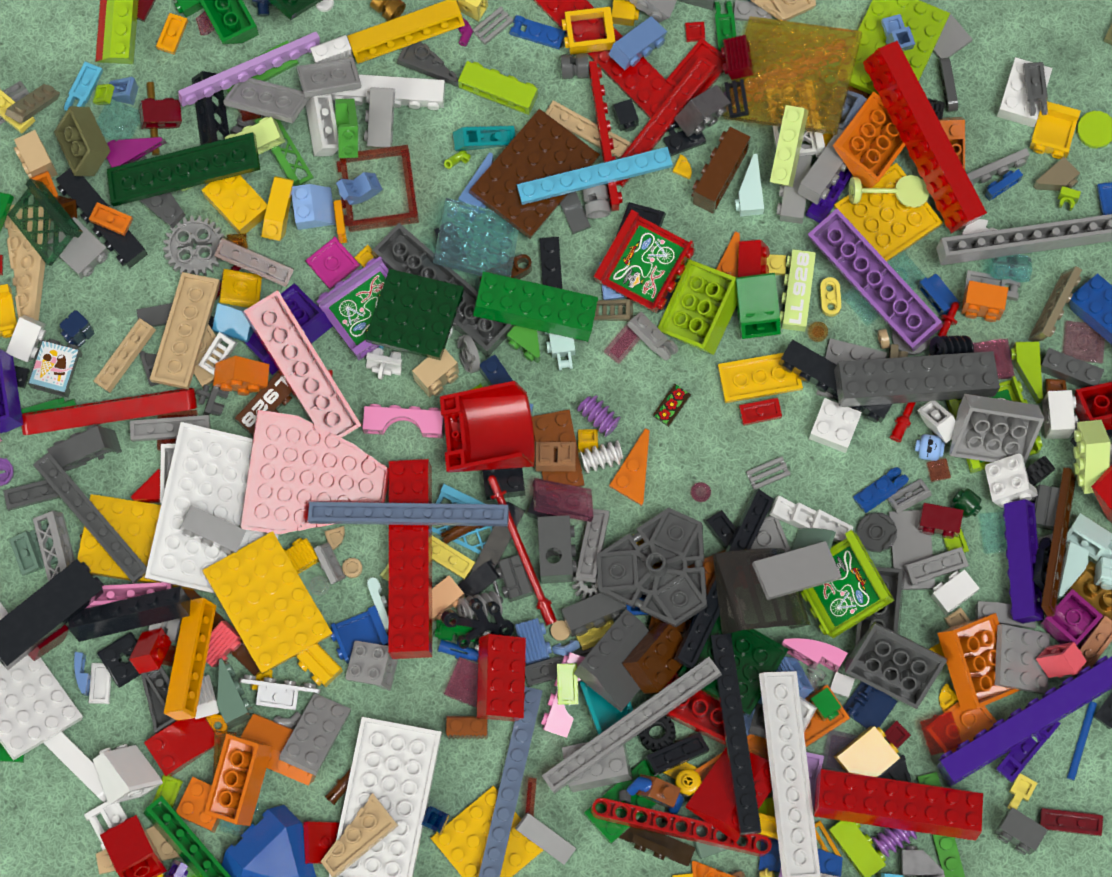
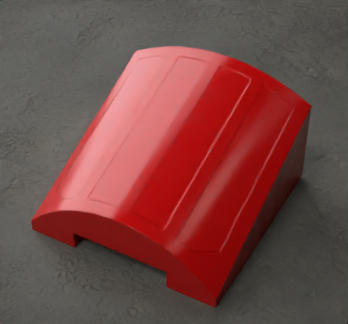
[440,381,535,473]

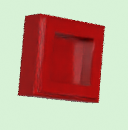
[685,22,706,42]

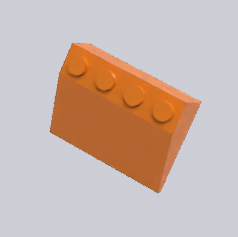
[833,91,905,188]
[937,613,1020,711]

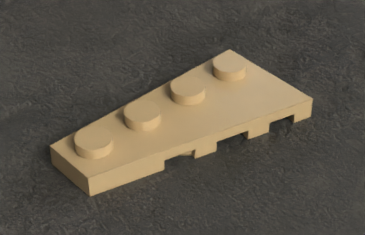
[321,793,399,877]

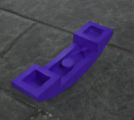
[996,722,1061,783]

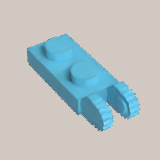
[64,62,103,111]

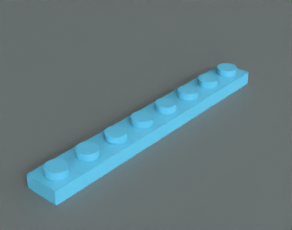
[517,147,673,205]

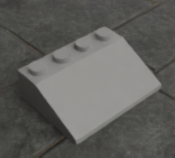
[949,394,1044,463]

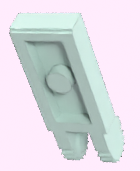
[367,578,389,634]

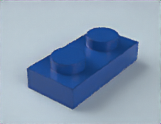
[985,169,1023,201]

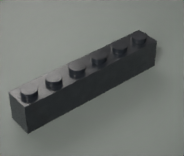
[56,168,148,269]
[779,339,892,423]
[68,586,190,642]

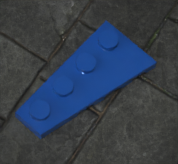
[759,838,843,877]

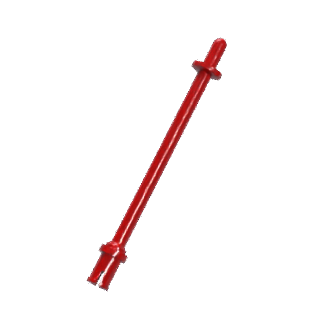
[889,302,959,443]
[488,475,558,626]

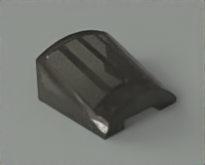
[713,548,811,634]

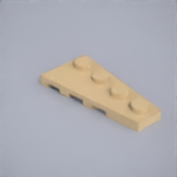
[96,826,181,875]

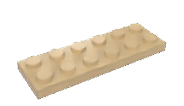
[150,272,221,390]

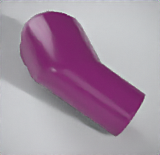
[458,18,473,47]

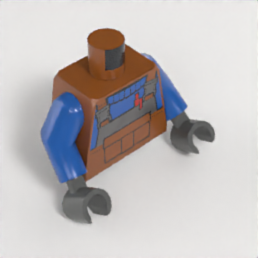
[619,774,684,822]

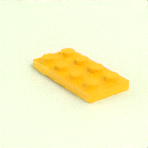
[718,353,803,403]

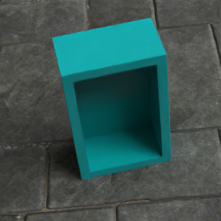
[580,681,633,735]

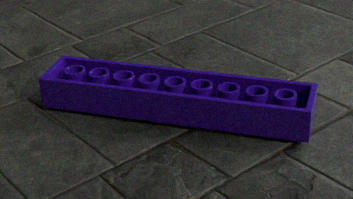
[936,655,1112,787]

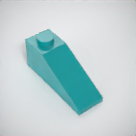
[453,126,515,151]

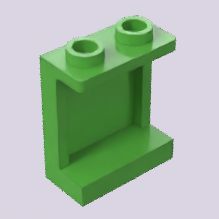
[335,98,358,158]

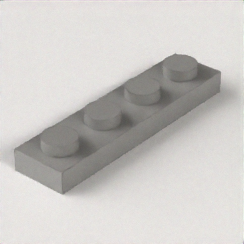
[967,148,1030,187]
[130,415,210,442]
[576,508,610,583]

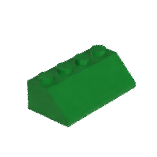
[199,0,259,44]

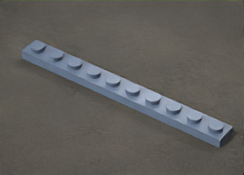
[308,502,509,526]
[479,687,542,877]

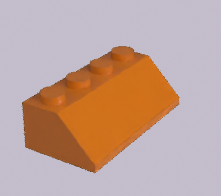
[241,713,316,786]
[204,734,273,826]

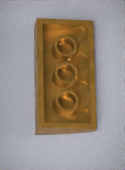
[1065,561,1112,622]

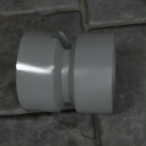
[561,53,589,79]

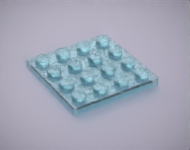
[433,198,519,277]

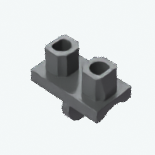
[195,385,229,416]

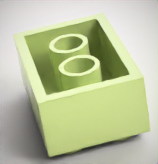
[1073,420,1111,494]

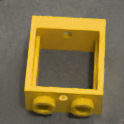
[562,7,615,54]

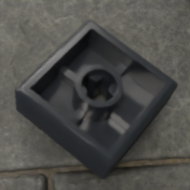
[97,632,141,688]

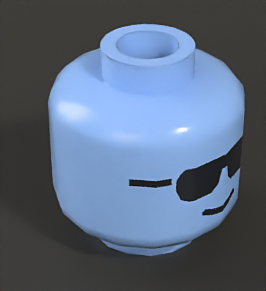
[915,434,945,461]

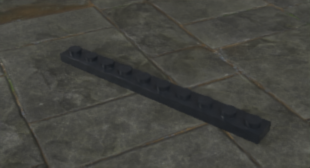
[674,489,774,669]
[710,634,761,835]

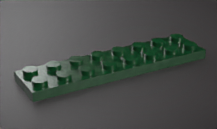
[107,132,261,207]

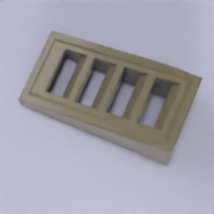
[594,299,634,321]

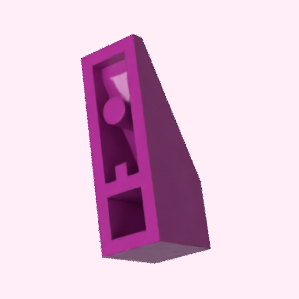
[106,137,167,168]

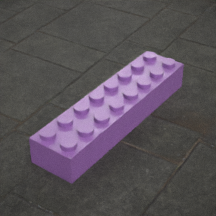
[808,209,943,352]

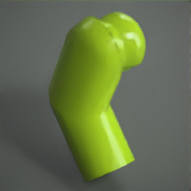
[444,150,471,169]

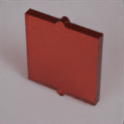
[919,712,962,756]

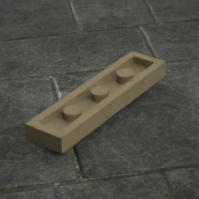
[5,84,60,124]

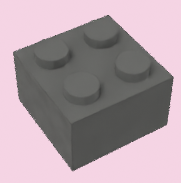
[994,807,1048,855]

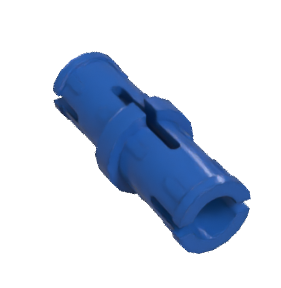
[438,640,479,662]

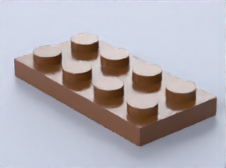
[532,409,585,493]

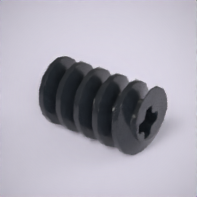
[929,335,974,355]

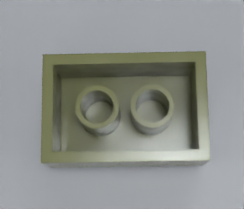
[54,106,110,176]

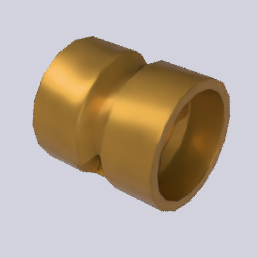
[370,0,406,21]

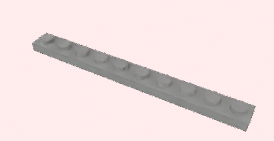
[542,657,722,794]

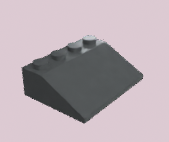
[573,609,649,712]
[845,622,947,709]

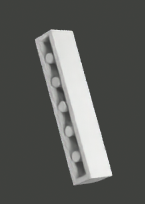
[331,75,445,110]

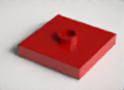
[303,822,340,864]

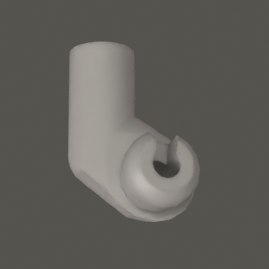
[273,712,302,729]

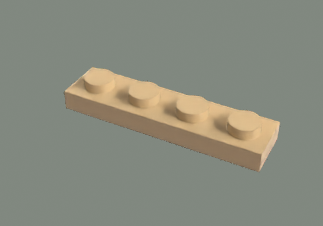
[93,318,156,393]

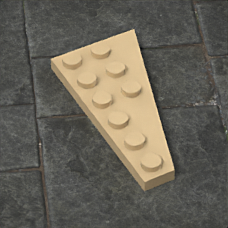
[4,205,52,321]

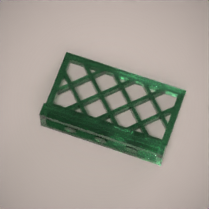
[8,179,83,266]

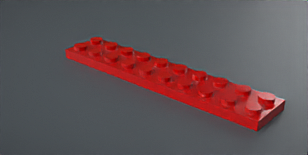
[533,0,674,119]

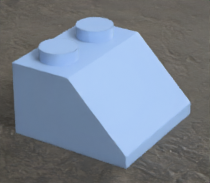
[292,184,336,230]

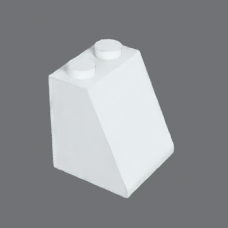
[93,744,163,805]

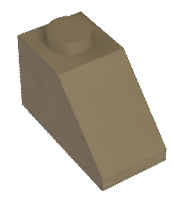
[1033,157,1080,191]

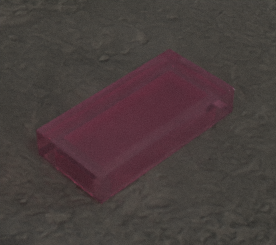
[604,323,640,364]

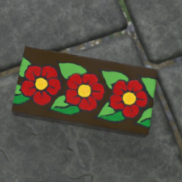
[653,384,691,427]

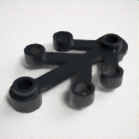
[441,598,514,649]

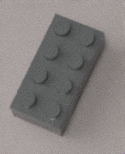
[855,567,905,645]

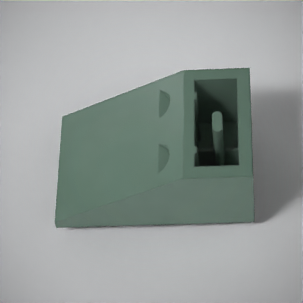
[217,658,254,729]

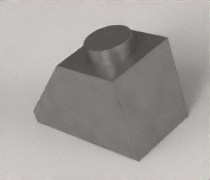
[900,846,944,877]

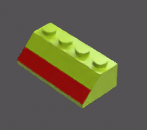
[95,0,139,64]

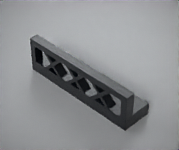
[192,71,229,145]

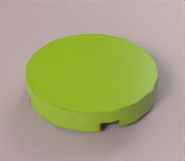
[1077,111,1112,149]

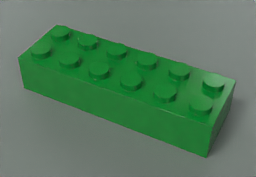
[473,271,598,342]

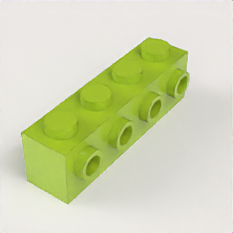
[458,61,538,115]

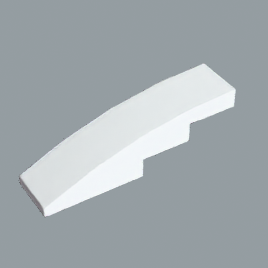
[769,496,853,543]

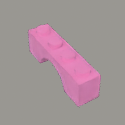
[363,404,444,438]
[541,652,585,738]

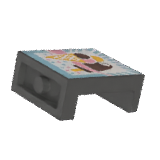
[28,339,83,398]

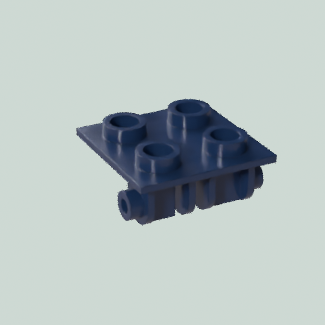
[843,682,898,729]

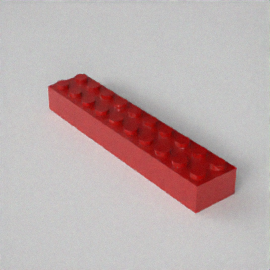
[863,41,987,234]
[388,459,433,659]

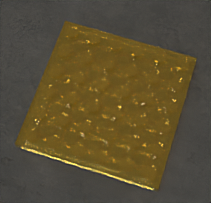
[723,16,862,135]

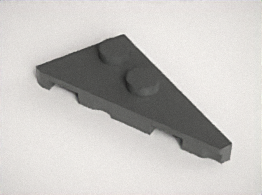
[397,41,459,87]

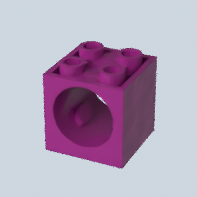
[1039,589,1103,646]

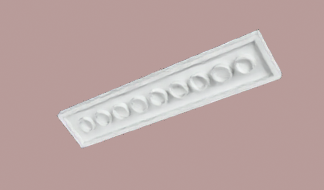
[759,671,821,877]

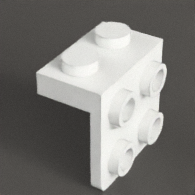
[985,454,1038,508]

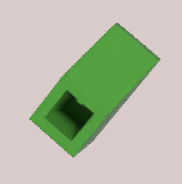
[507,326,540,363]

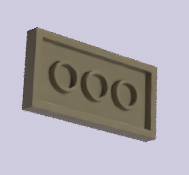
[1028,266,1082,342]

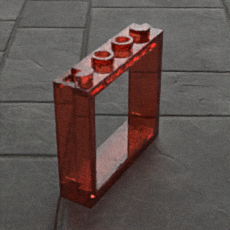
[337,145,419,232]

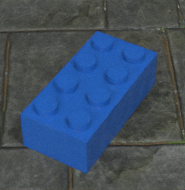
[1069,273,1112,344]

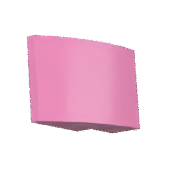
[782,638,848,673]

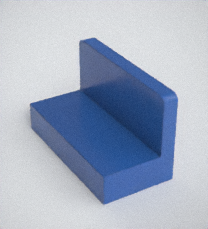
[918,274,960,315]

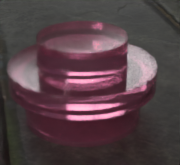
[691,482,711,502]

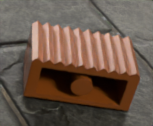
[446,716,488,740]

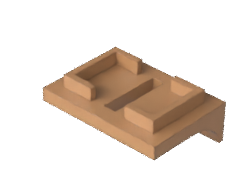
[536,442,576,471]

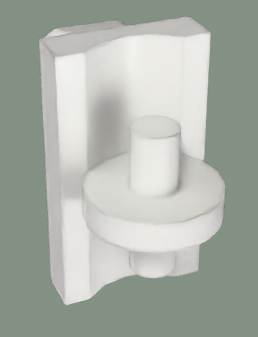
[366,348,402,380]

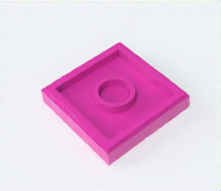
[305,237,360,290]

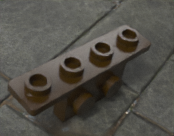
[619,827,695,866]

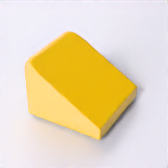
[578,429,598,453]

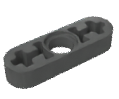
[939,57,958,112]

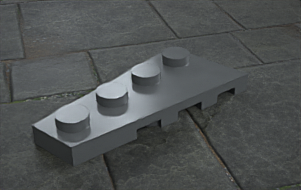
[138,155,185,229]

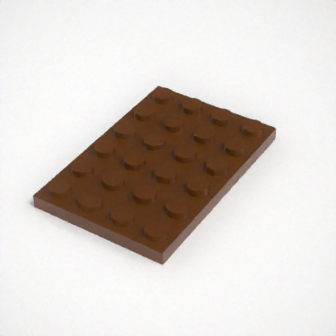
[469,108,600,239]

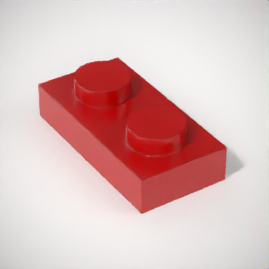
[739,398,782,426]

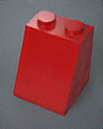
[100,815,167,877]

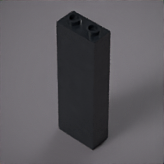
[0,559,104,670]

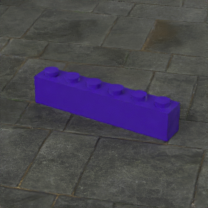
[1003,499,1044,624]

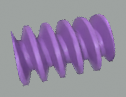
[577,395,621,437]
[871,828,917,857]

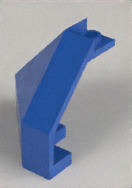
[222,805,316,877]

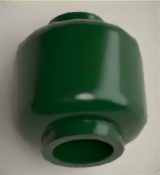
[952,488,982,518]

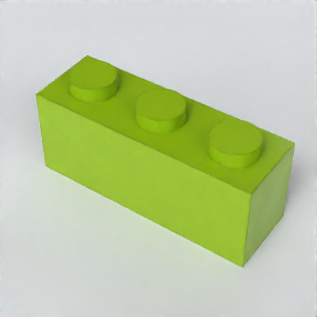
[828,821,886,877]

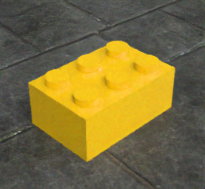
[202,175,267,237]

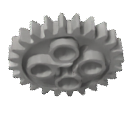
[163,216,225,276]

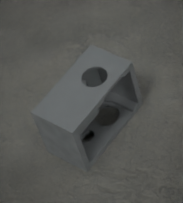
[537,515,577,584]

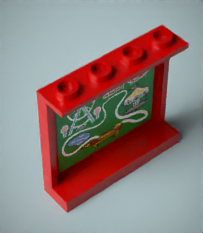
[594,210,695,313]

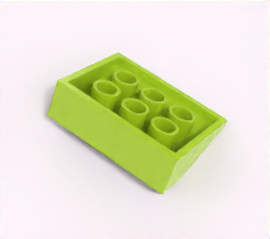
[658,259,737,355]

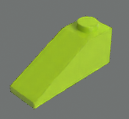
[1010,342,1043,403]

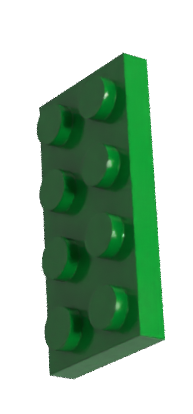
[584,760,662,844]

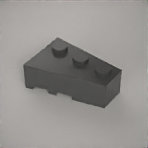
[47,425,122,472]
[141,665,177,734]

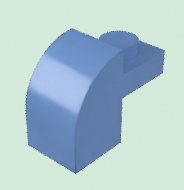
[881,14,915,51]
[336,172,383,205]

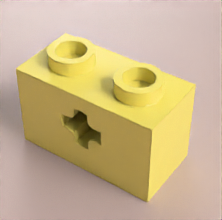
[457,0,488,22]

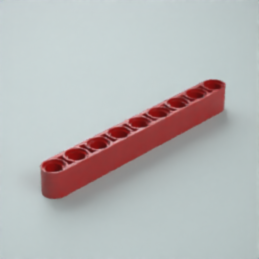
[21,388,197,435]
[591,798,772,857]

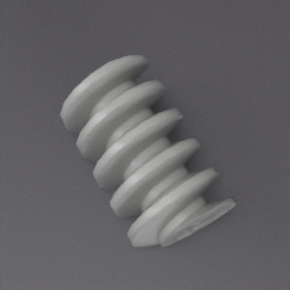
[457,591,503,620]

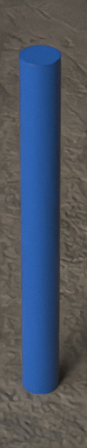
[1067,701,1097,781]

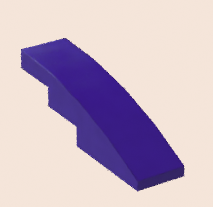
[806,168,853,223]

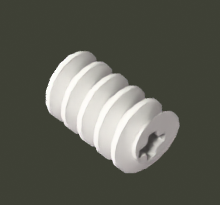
[580,440,623,473]

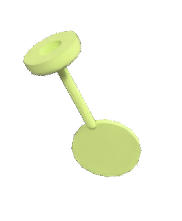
[849,175,929,208]

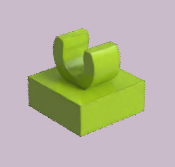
[1058,186,1081,211]

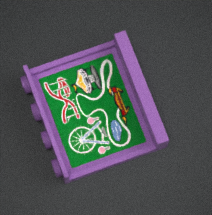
[316,257,389,361]

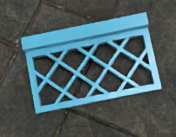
[432,484,494,554]

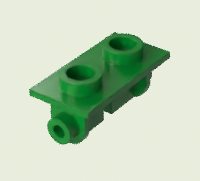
[435,619,475,643]

